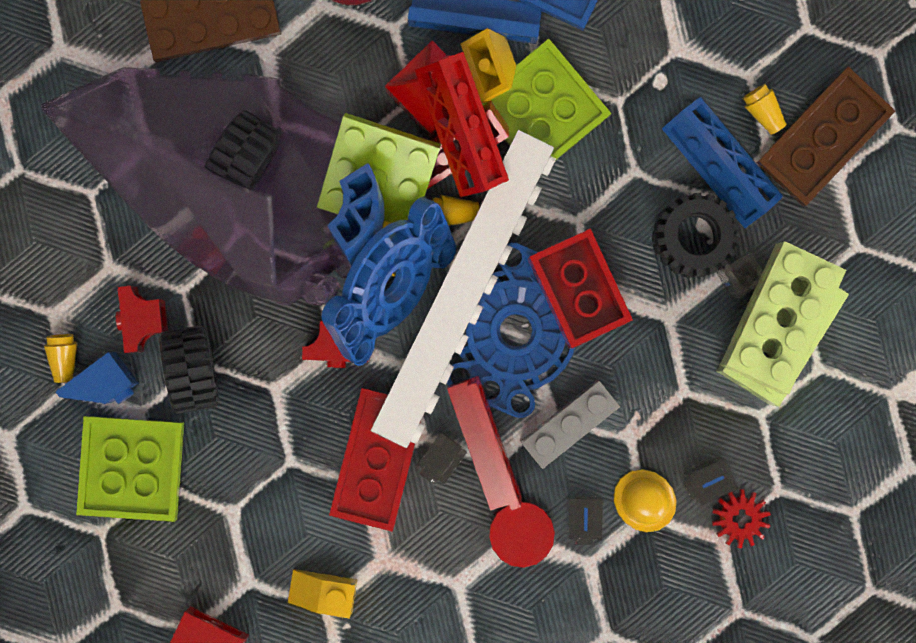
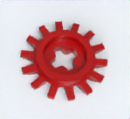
[712,489,771,548]

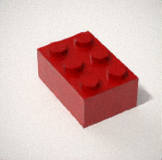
[527,228,633,349]

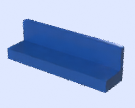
[408,0,541,44]

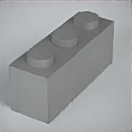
[520,380,620,469]

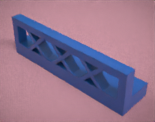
[662,97,783,228]

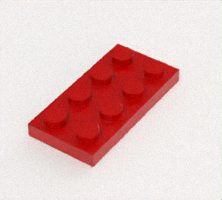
[329,388,422,532]

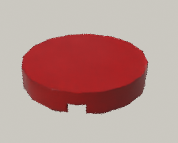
[489,502,555,568]

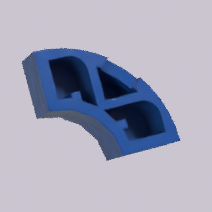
[327,163,385,266]

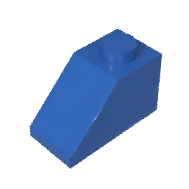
[56,352,139,405]

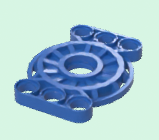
[321,197,457,366]
[447,243,575,418]

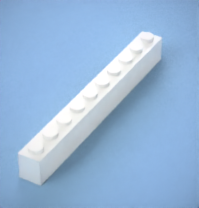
[371,130,556,448]

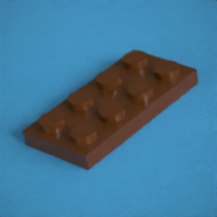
[140,0,282,62]
[756,67,896,207]

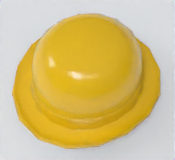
[614,469,677,532]

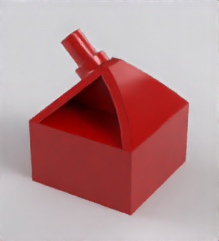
[385,40,450,139]

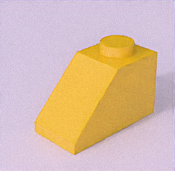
[461,28,516,103]
[288,569,358,619]

